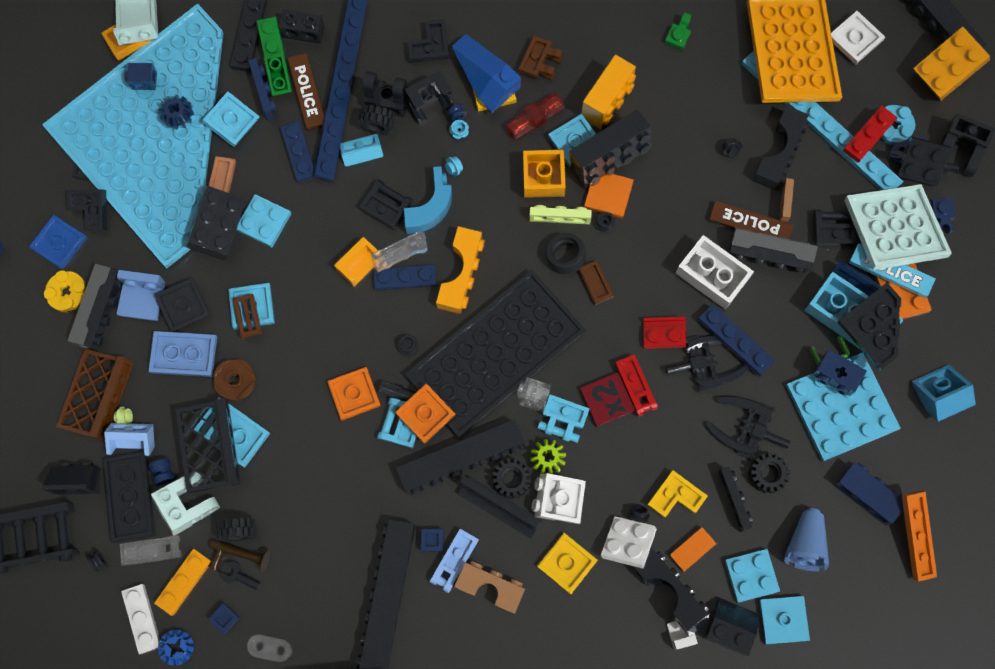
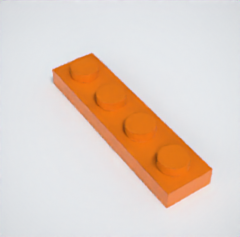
[902,491,937,582]

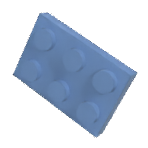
[149,331,217,377]

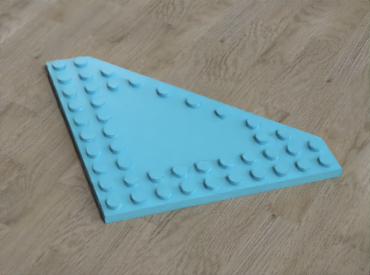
[42,4,224,269]

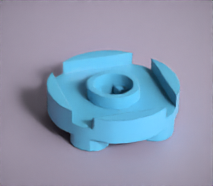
[881,105,915,145]

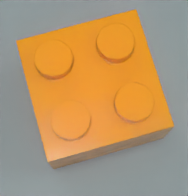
[523,150,565,198]

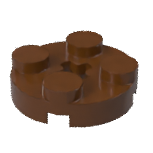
[213,359,257,402]

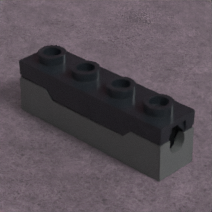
[729,227,818,273]
[67,264,123,352]

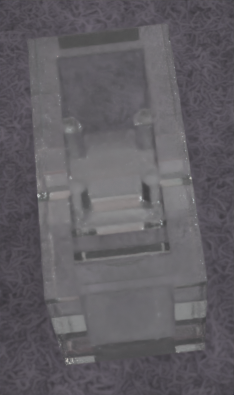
[517,377,551,413]

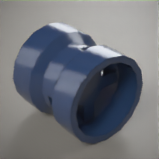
[148,458,176,486]

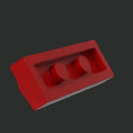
[843,105,898,163]

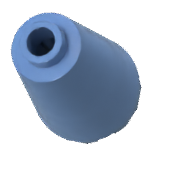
[784,508,829,572]

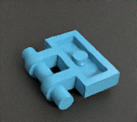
[538,395,589,443]

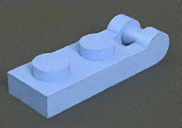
[430,529,479,593]

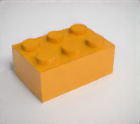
[913,27,990,101]
[582,55,636,130]

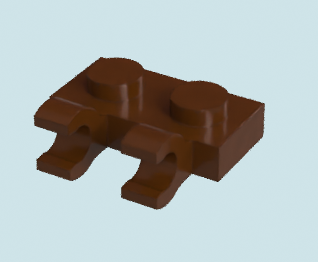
[519,36,563,80]

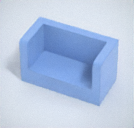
[104,423,155,456]

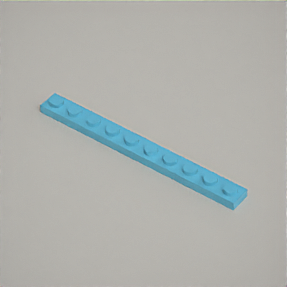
[741,51,903,191]

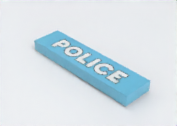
[849,243,936,298]

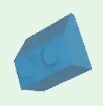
[912,364,976,422]

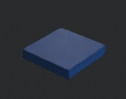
[29,215,87,270]

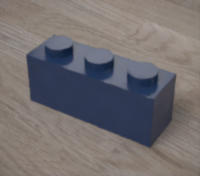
[835,462,904,526]

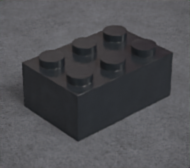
[184,185,246,260]

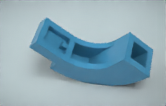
[404,166,452,234]

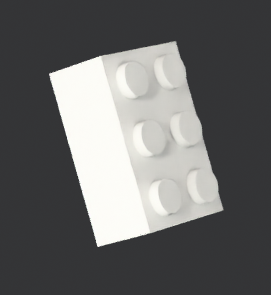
[676,235,754,310]

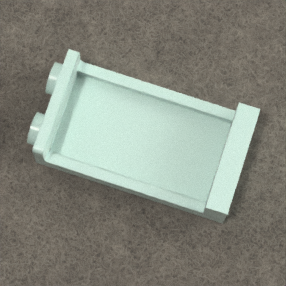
[113,0,158,45]

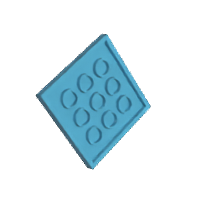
[786,352,901,462]

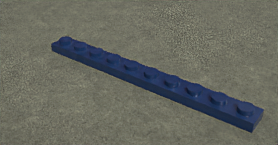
[312,0,368,182]

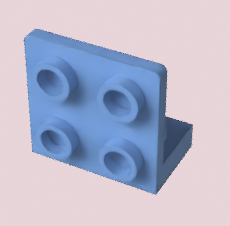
[117,270,166,321]

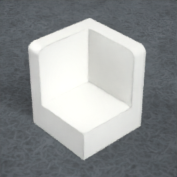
[667,621,698,650]

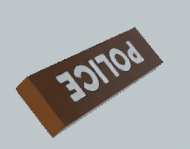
[288,53,324,131]
[709,201,794,239]

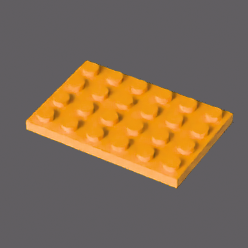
[746,0,842,103]

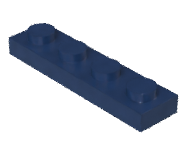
[698,304,775,377]

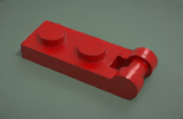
[615,354,658,417]

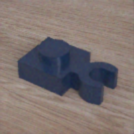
[930,199,955,234]

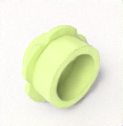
[114,407,133,424]

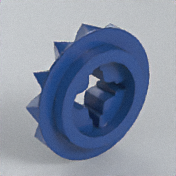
[158,630,194,666]

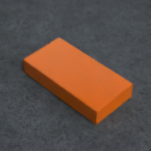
[669,527,717,572]

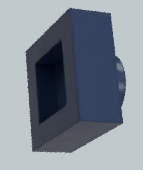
[421,529,443,552]
[208,603,240,635]

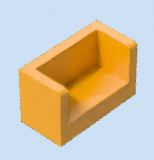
[334,237,383,287]

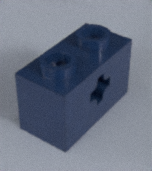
[813,349,867,396]

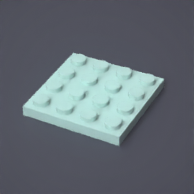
[844,184,952,270]

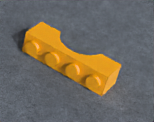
[436,226,485,314]

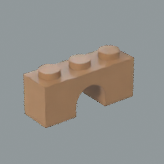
[454,561,525,614]

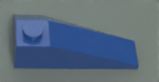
[452,34,521,113]

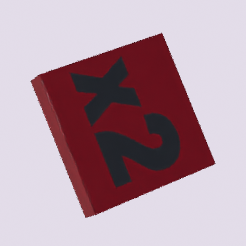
[580,372,635,427]

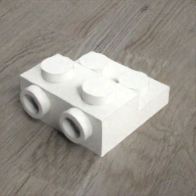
[532,473,586,524]

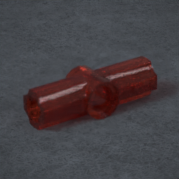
[506,92,565,140]

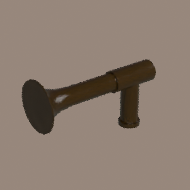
[209,539,271,572]

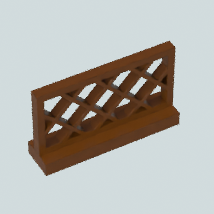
[56,349,134,442]

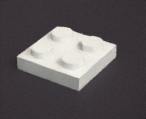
[831,11,885,65]
[601,517,657,568]

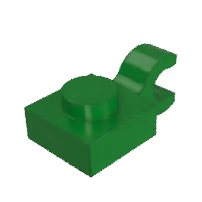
[665,12,692,51]

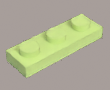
[530,205,592,224]

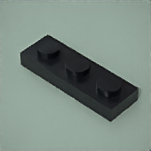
[718,466,753,533]

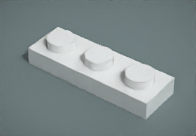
[121,584,160,654]

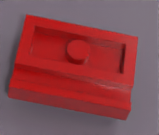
[644,317,686,349]

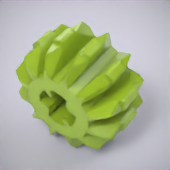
[530,439,566,474]

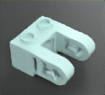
[151,472,220,536]

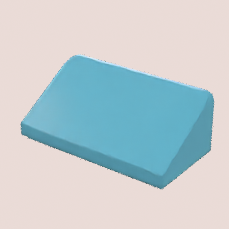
[340,134,383,166]

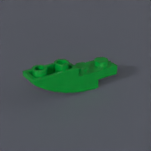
[257,17,292,96]

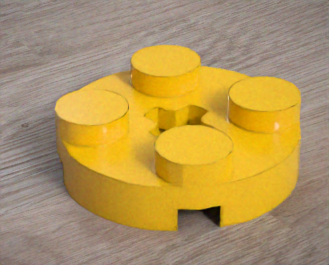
[44,271,87,313]

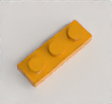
[154,549,212,616]

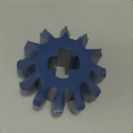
[159,94,194,130]

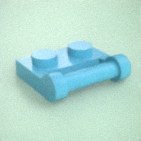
[377,398,417,449]

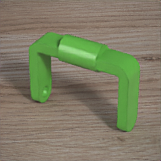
[810,335,850,366]

